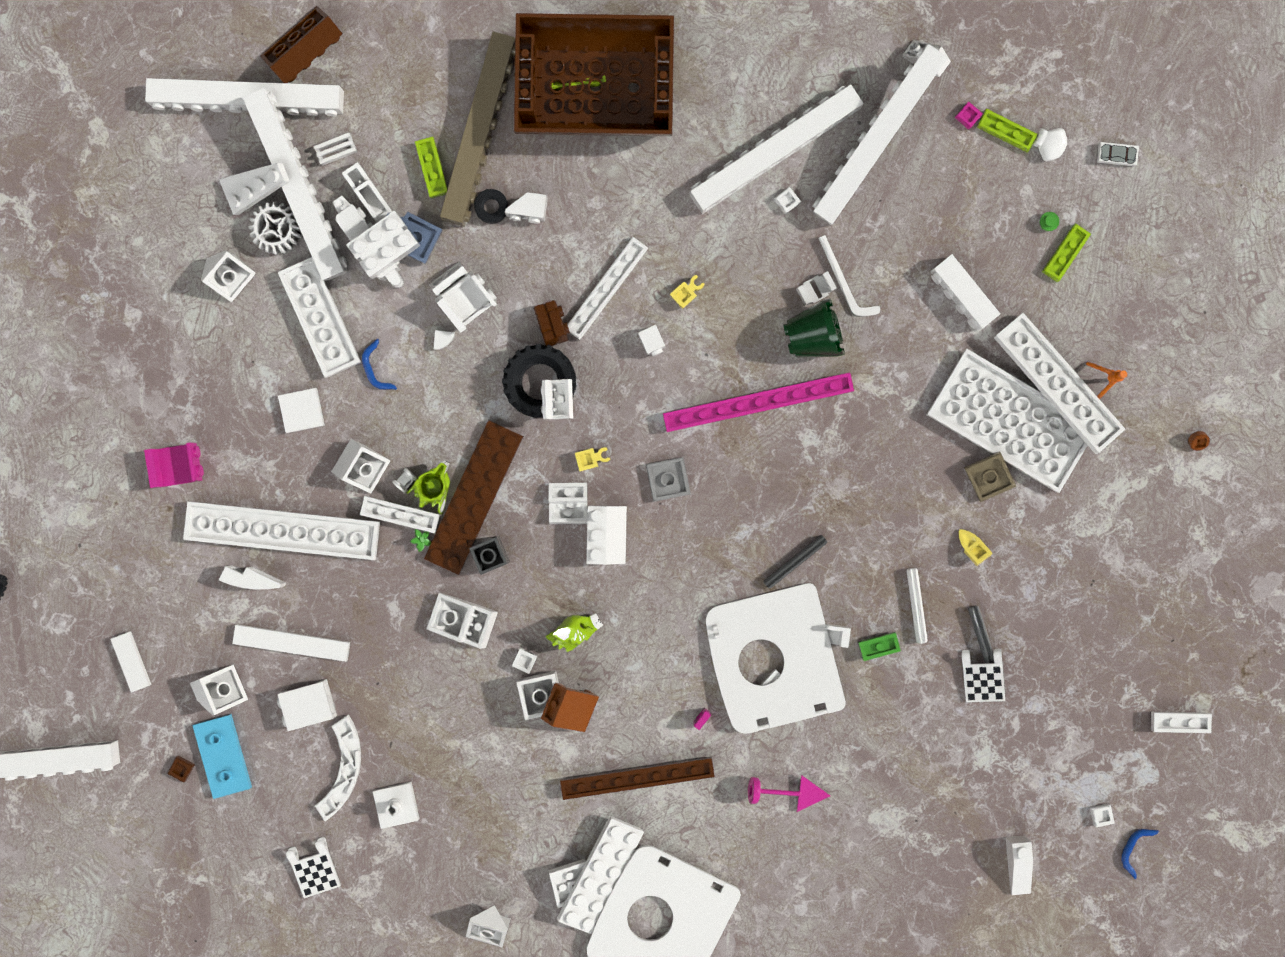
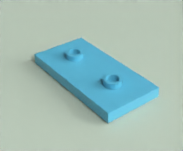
[192,714,252,799]

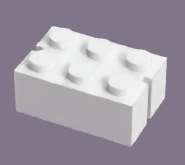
[346,211,420,279]

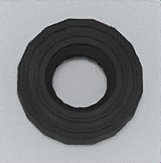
[474,189,509,224]

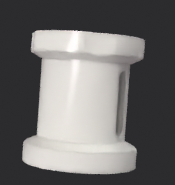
[393,468,418,493]

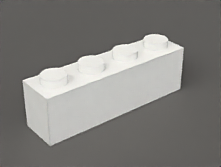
[930,254,1000,331]

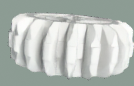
[248,202,301,255]

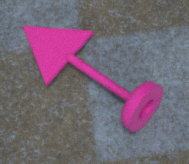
[748,775,830,812]

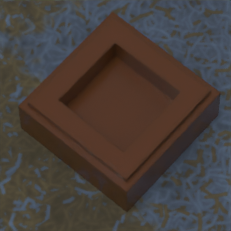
[167,756,195,783]

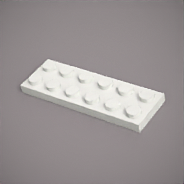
[278,257,361,378]
[557,816,644,934]

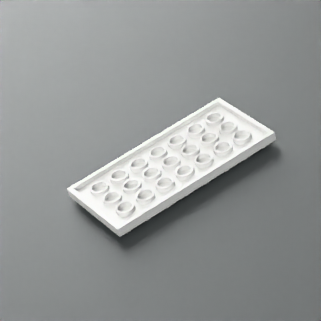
[926,349,1088,493]

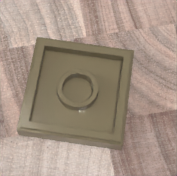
[964,451,1016,502]

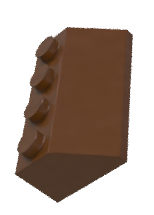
[260,6,343,83]

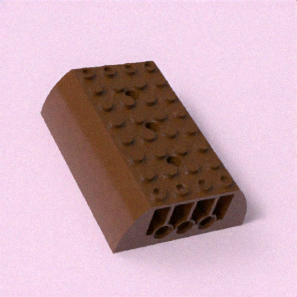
[514,13,674,136]

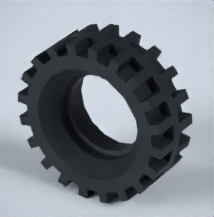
[502,344,577,418]

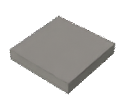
[646,457,691,502]

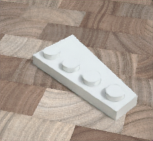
[219,163,289,215]

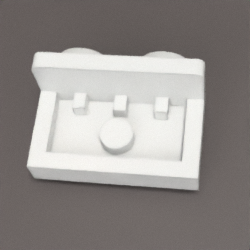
[541,379,573,420]

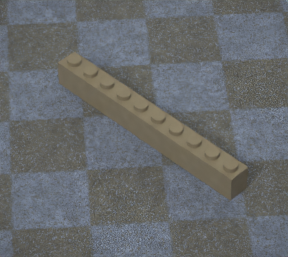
[440,31,515,227]

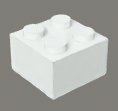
[517,670,559,720]

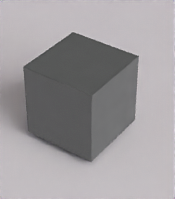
[469,536,510,575]

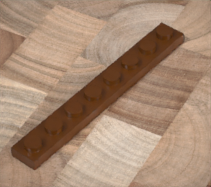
[560,757,715,800]

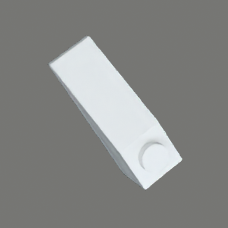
[1006,836,1033,895]

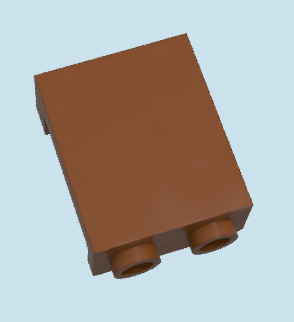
[541,682,599,732]

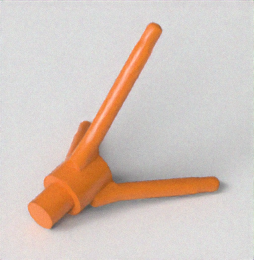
[1086,362,1127,399]

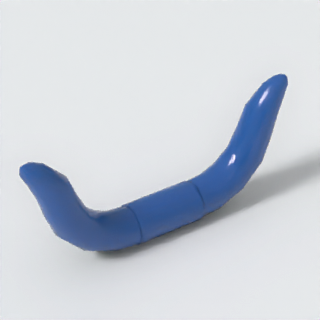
[362,339,397,390]
[1121,829,1159,879]

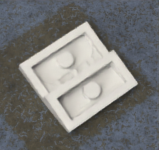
[549,483,588,524]

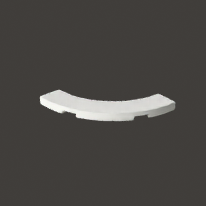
[315,715,361,821]

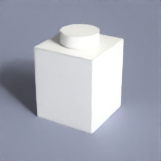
[638,325,665,356]

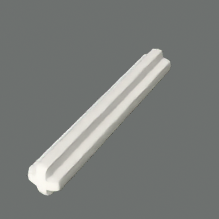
[907,568,928,644]

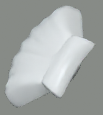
[1033,128,1067,162]

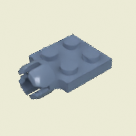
[385,212,443,264]

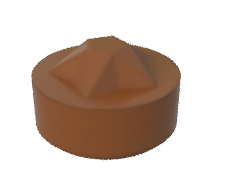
[1188,431,1210,451]

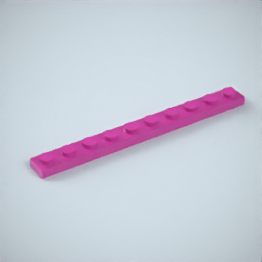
[663,373,854,432]

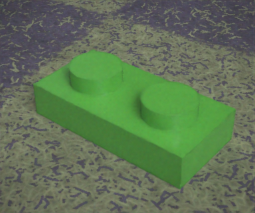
[858,632,901,661]

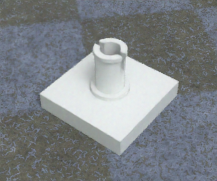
[373,782,420,829]

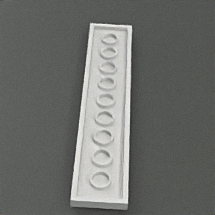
[183,501,380,560]

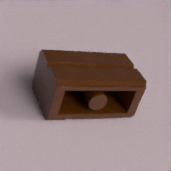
[534,300,570,346]

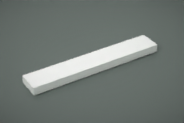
[567,237,648,340]
[232,624,350,662]

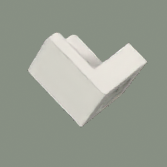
[825,623,851,648]

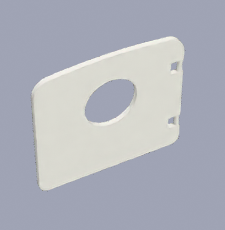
[706,583,846,734]
[587,845,741,957]

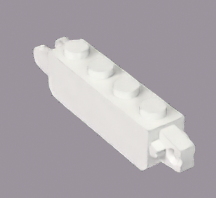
[333,196,404,288]

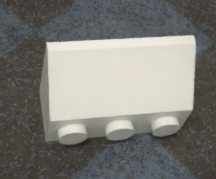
[586,506,627,565]

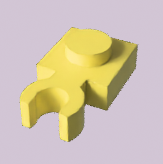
[670,275,705,309]
[575,448,610,471]

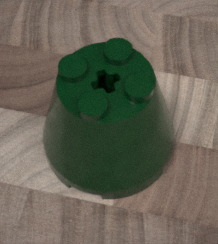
[783,298,845,357]

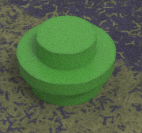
[1040,212,1059,231]

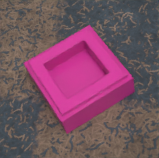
[954,101,983,130]
[693,708,711,730]

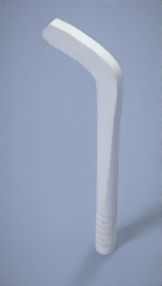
[818,235,880,316]

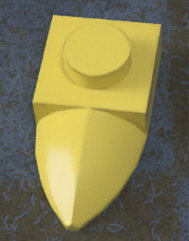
[959,529,992,566]

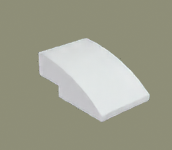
[427,593,498,649]

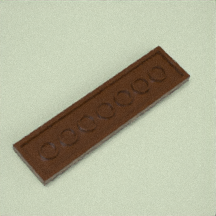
[424,420,524,575]

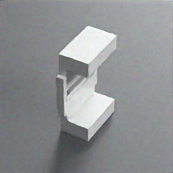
[796,271,837,306]

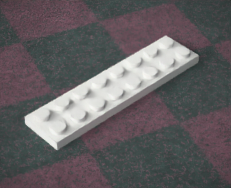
[993,313,1125,454]

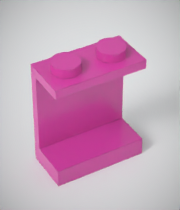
[144,442,204,488]

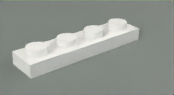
[360,496,440,533]

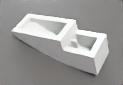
[342,162,392,222]
[219,565,286,590]

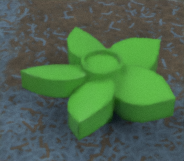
[410,529,431,552]

